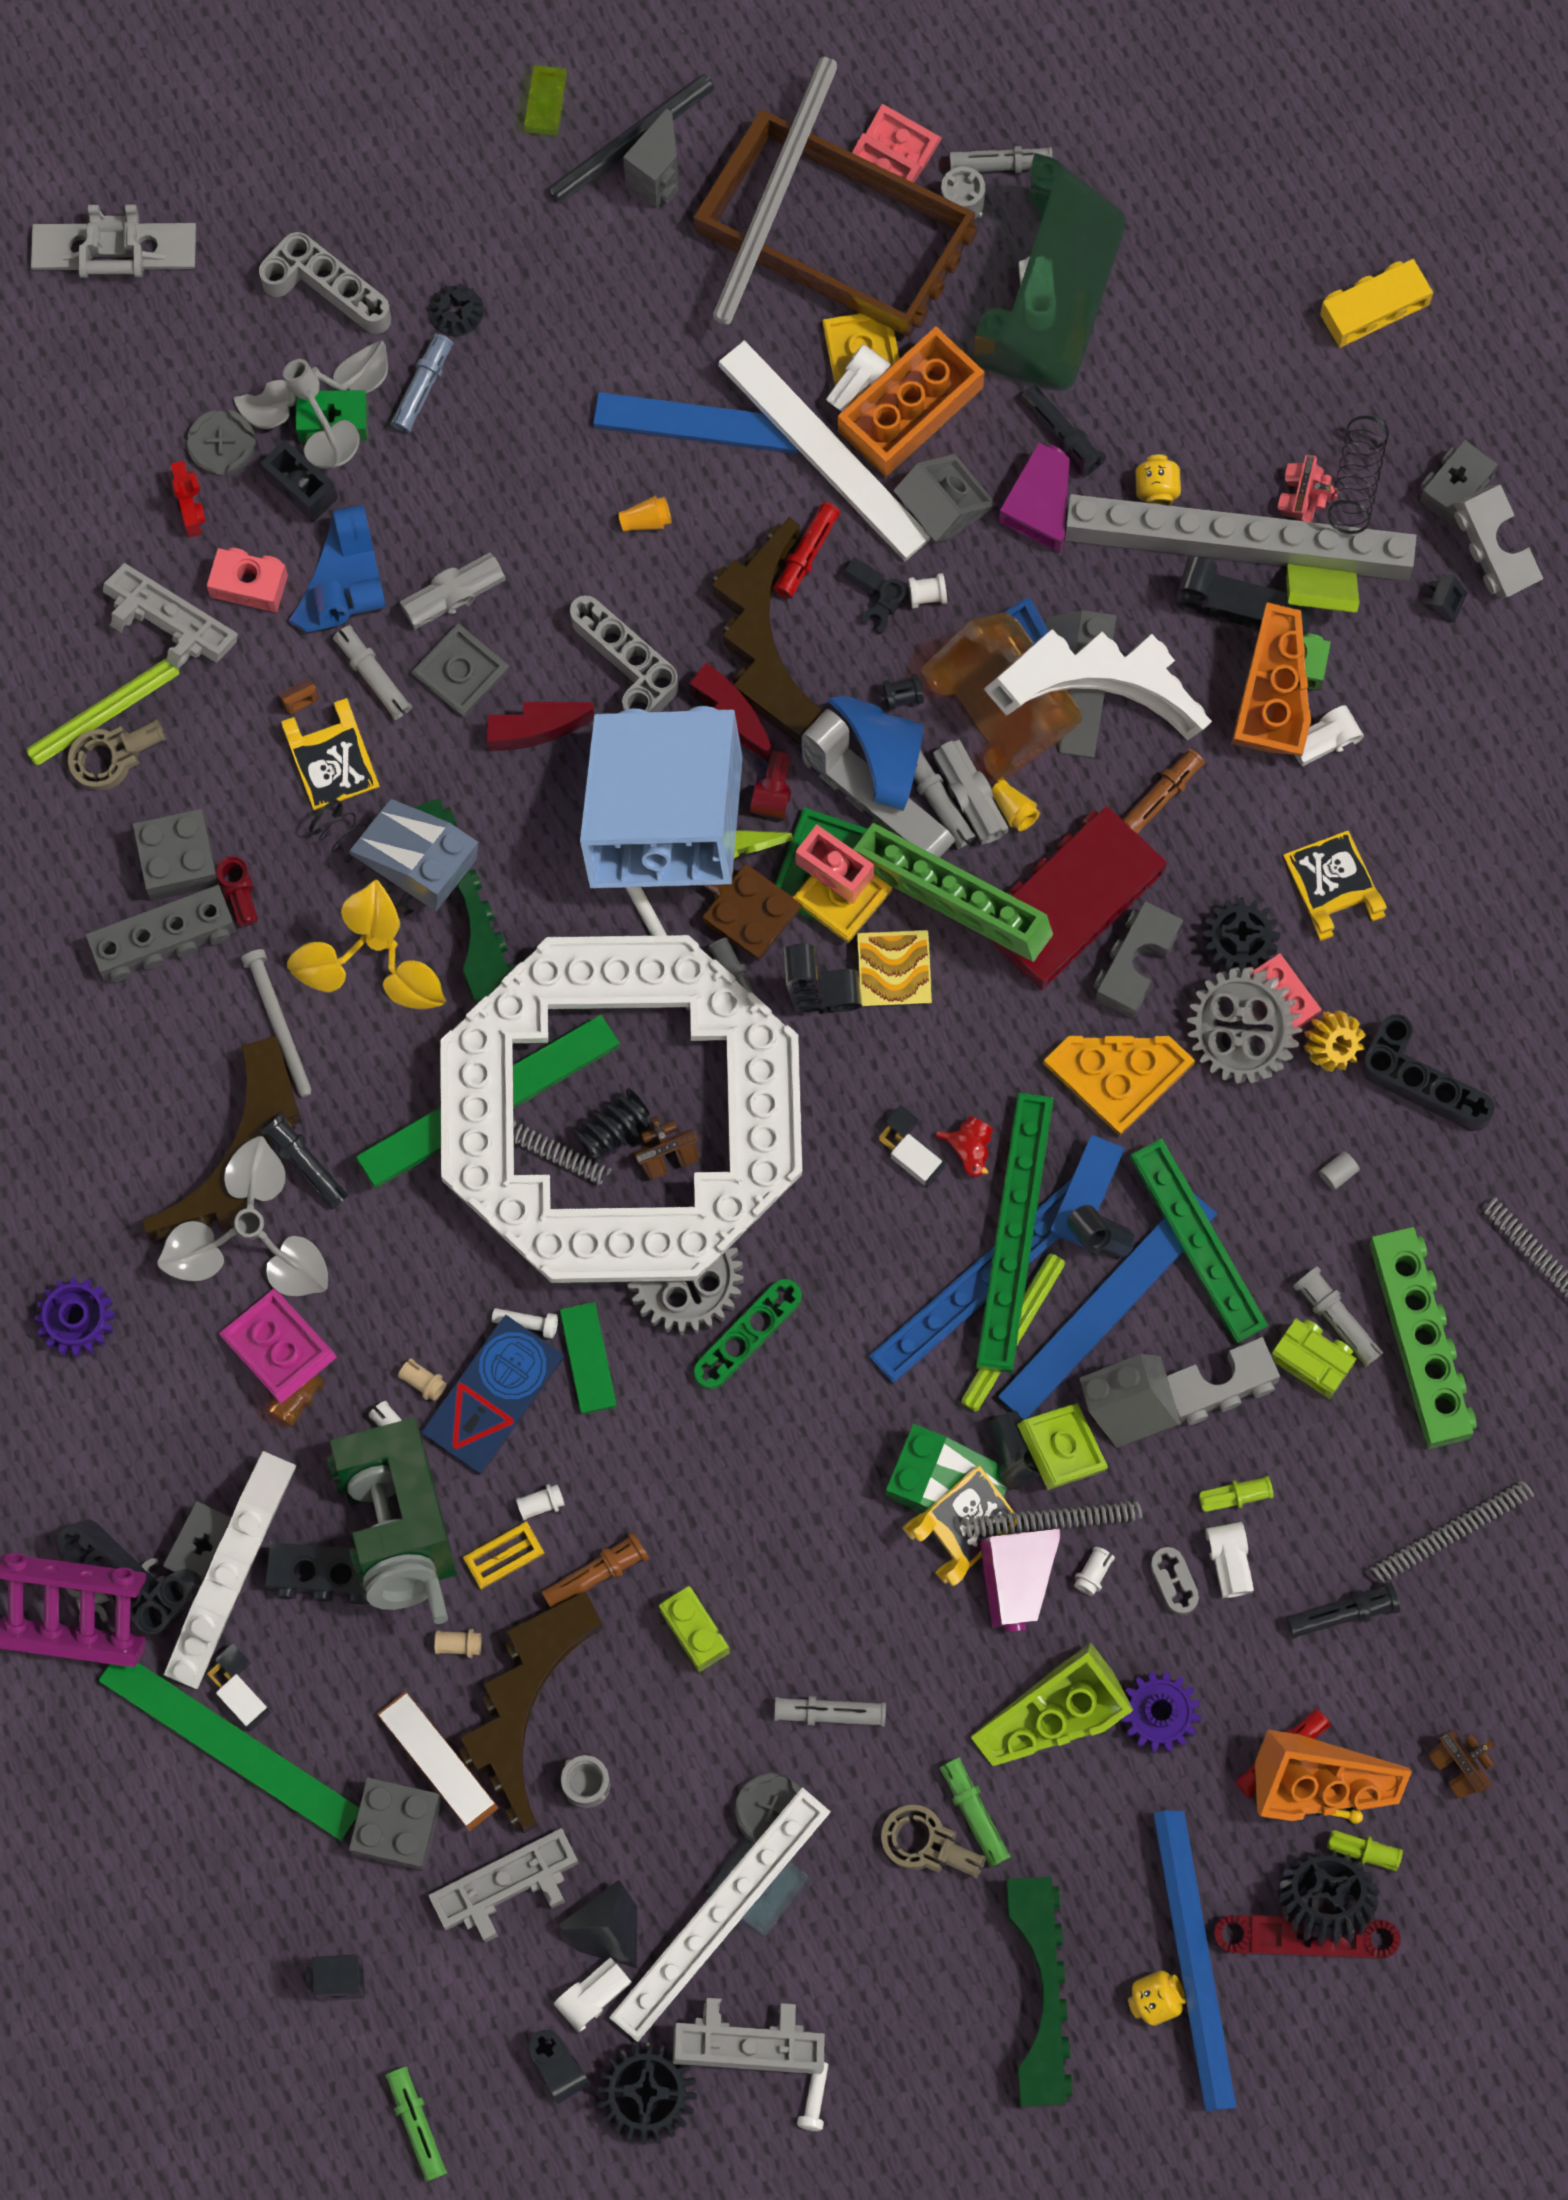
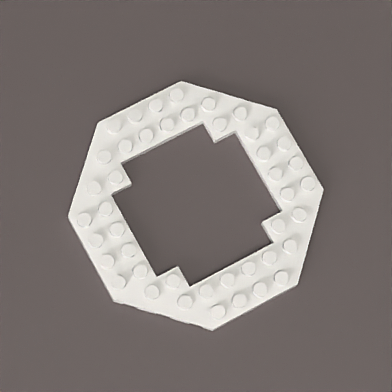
[441,935,802,1283]

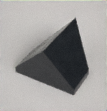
[559,1880,637,1968]

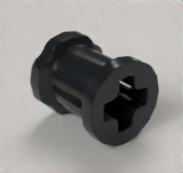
[883,673,924,711]

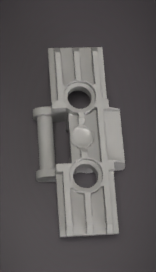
[31,204,196,278]

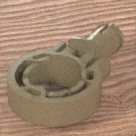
[68,719,167,791]
[881,1805,986,1879]

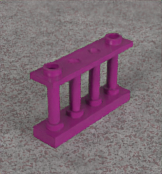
[0,1553,146,1667]

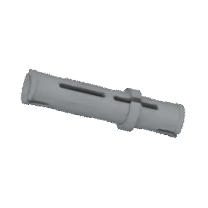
[950,146,1053,173]
[333,625,412,720]
[914,750,976,849]
[774,1696,886,1726]

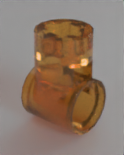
[266,1374,325,1428]

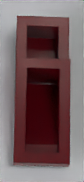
[690,662,771,762]
[487,702,595,752]

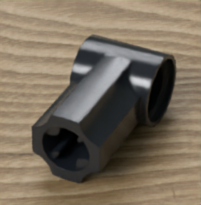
[1067,1205,1135,1258]
[989,1411,1041,1490]

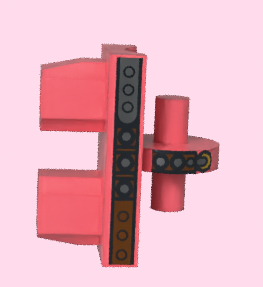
[1278,455,1338,522]

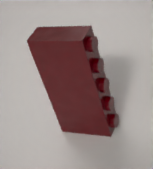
[986,805,1167,991]

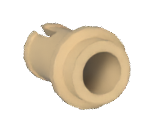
[398,1358,446,1401]
[435,1629,481,1658]

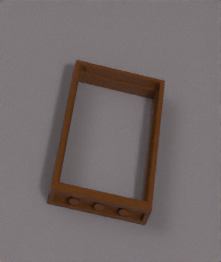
[694,109,978,337]

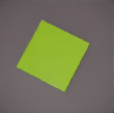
[1286,564,1359,613]
[1017,1403,1108,1490]

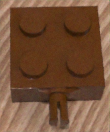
[703,863,802,962]

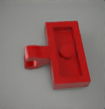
[171,461,206,538]

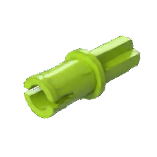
[1199,1476,1274,1512]
[1327,1830,1403,1873]

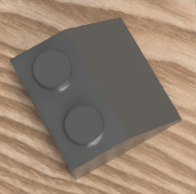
[623,109,679,208]
[894,454,997,542]
[1079,1354,1181,1448]

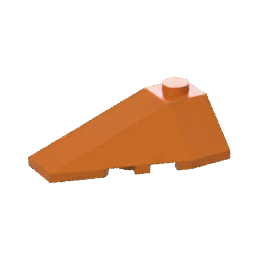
[1231,603,1311,756]
[1255,1730,1412,1821]

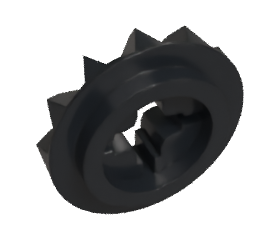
[429,283,484,336]

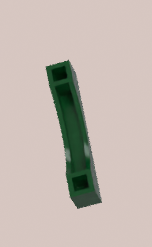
[414,798,515,1005]
[1006,1877,1072,2108]

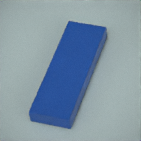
[1050,1134,1125,1247]

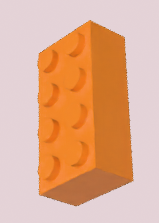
[838,326,985,477]

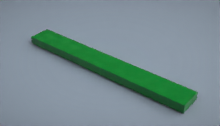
[356,1015,620,1189]
[977,1093,1053,1373]
[99,1663,359,1842]

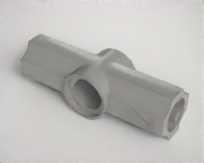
[400,552,506,630]
[933,740,1008,845]

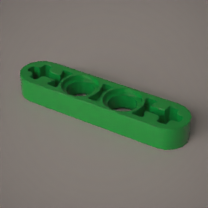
[694,1279,802,1390]

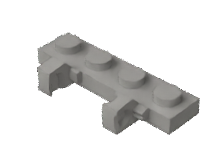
[103,563,238,668]
[428,1828,579,1943]
[673,1998,825,2074]

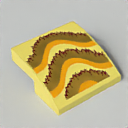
[857,930,932,1006]

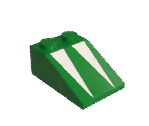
[886,1424,1008,1513]

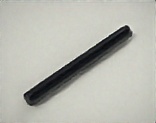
[549,74,714,204]

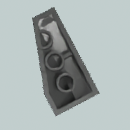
[1045,610,1117,759]

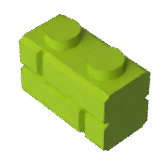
[1271,1318,1356,1400]
[659,1586,730,1672]

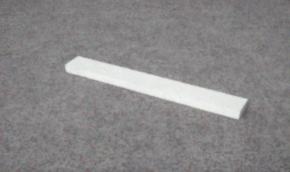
[718,340,931,562]
[609,1787,831,2042]

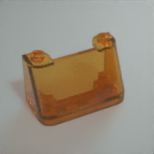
[920,613,1082,782]

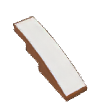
[377,1691,499,1831]

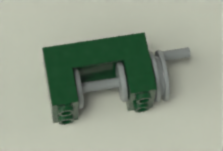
[327,1417,457,1624]

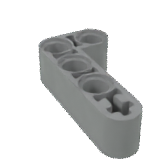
[259,232,392,334]
[570,595,678,712]

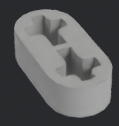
[1151,1547,1199,1616]

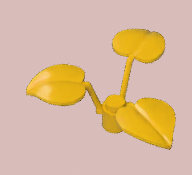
[287,880,446,1009]

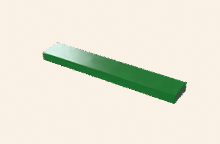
[1129,1138,1268,1344]

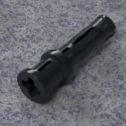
[1020,385,1107,477]
[257,1111,348,1210]
[1287,1581,1400,1639]

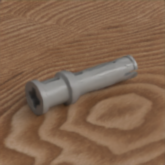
[1293,1266,1384,1367]

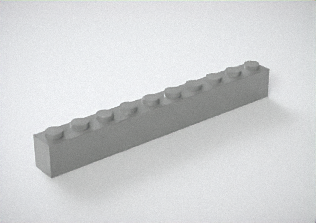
[1065,494,1417,581]

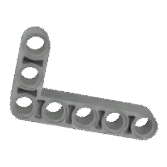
[802,709,955,858]

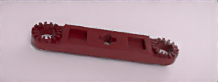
[1213,1915,1401,1959]

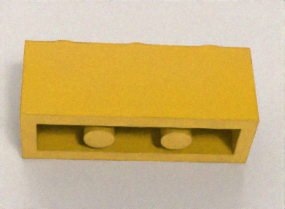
[1320,258,1433,348]

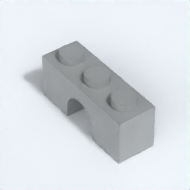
[1454,484,1543,598]
[1167,1337,1280,1425]

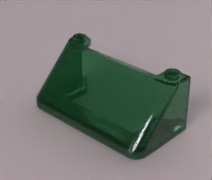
[973,153,1126,391]

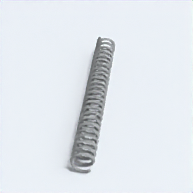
[513,1120,611,1185]
[1484,1197,1568,1298]
[1369,1481,1534,1584]
[961,1500,1142,1538]

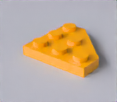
[1043,1036,1195,1137]

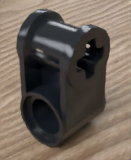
[529,2030,590,2104]

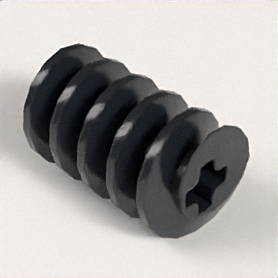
[572,1087,650,1163]

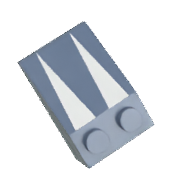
[349,799,479,911]

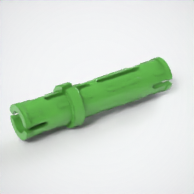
[939,1758,1011,1868]
[385,2067,448,2182]

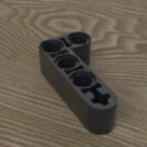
[1176,556,1315,635]
[782,943,862,1016]
[1362,1014,1494,1131]
[57,1519,202,1634]

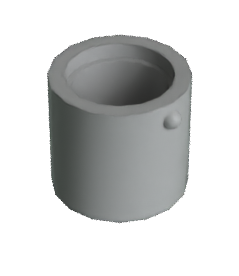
[941,166,985,219]
[561,1755,611,1809]

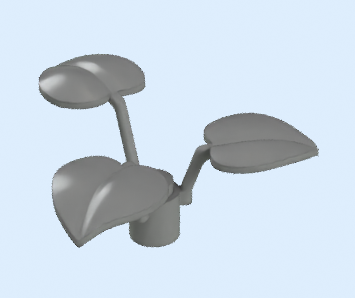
[234,340,388,469]
[158,1136,328,1297]

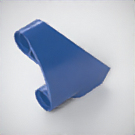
[289,504,386,633]
[829,696,924,811]

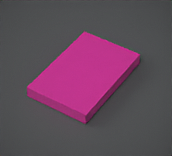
[219,1288,337,1403]

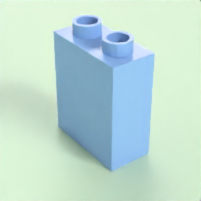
[580,706,743,888]

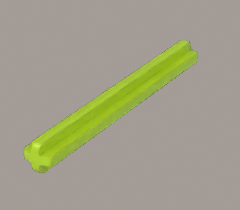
[27,658,179,765]
[962,1253,1065,1412]

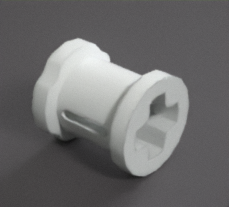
[908,573,947,608]

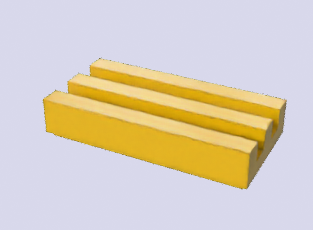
[463,1521,545,1590]

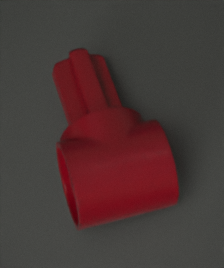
[750,751,791,820]
[216,856,258,926]

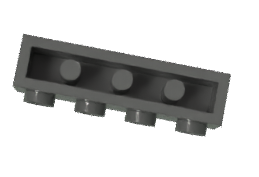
[85,885,237,982]

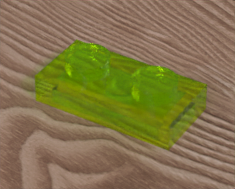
[524,65,568,136]

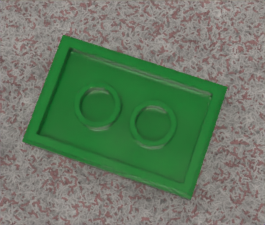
[775,807,868,922]

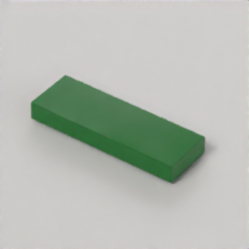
[560,1302,617,1415]

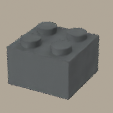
[133,809,220,901]
[349,1777,442,1871]

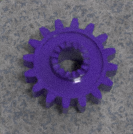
[35,1277,116,1358]
[1120,1671,1201,1753]

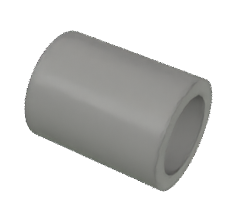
[1319,1151,1360,1190]

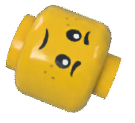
[1135,455,1181,506]
[1128,1970,1186,2026]

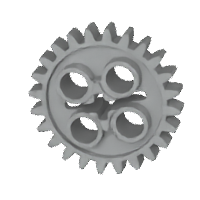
[1187,967,1302,1083]
[628,1248,744,1335]

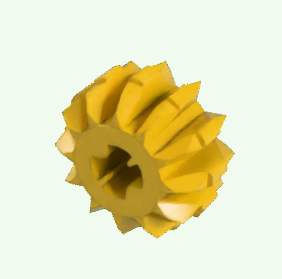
[1303,1010,1366,1072]

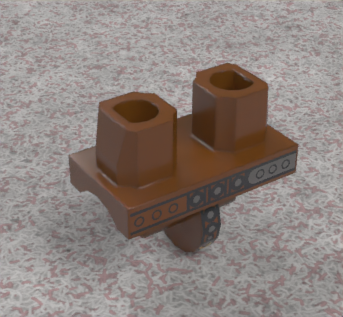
[632,1116,699,1180]
[1428,1730,1495,1799]

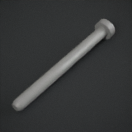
[241,949,311,1098]

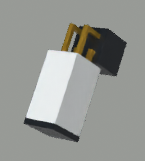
[879,1105,945,1188]
[207,1643,271,1731]

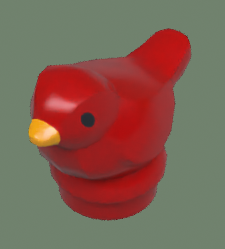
[935,1116,993,1178]

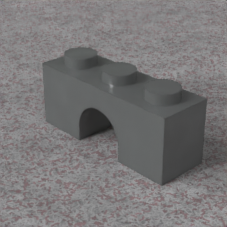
[1093,901,1183,1019]

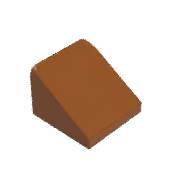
[278,679,319,715]

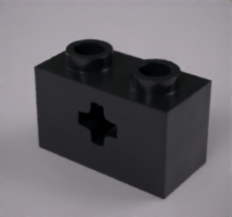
[260,439,338,522]
[306,1954,365,2001]

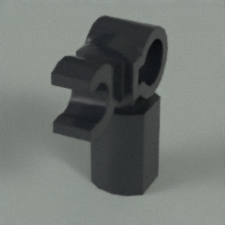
[843,557,906,635]

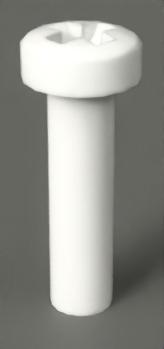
[492,1308,558,1339]
[797,2062,829,2131]

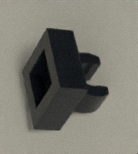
[1421,574,1468,623]

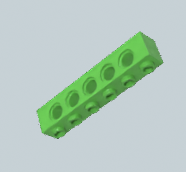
[853,823,1053,962]
[1369,1227,1477,1450]

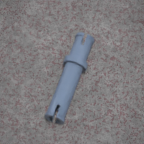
[390,334,454,434]

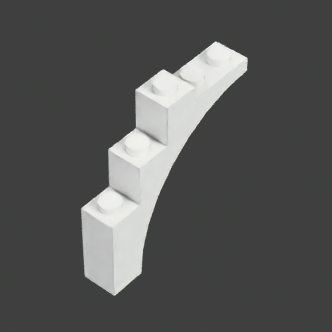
[984,629,1212,740]
[164,1451,296,1689]

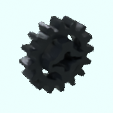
[1202,897,1280,973]

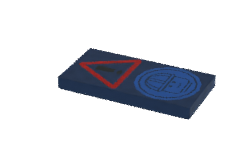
[422,1314,565,1475]

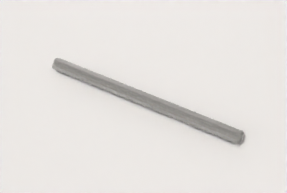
[713,57,837,325]

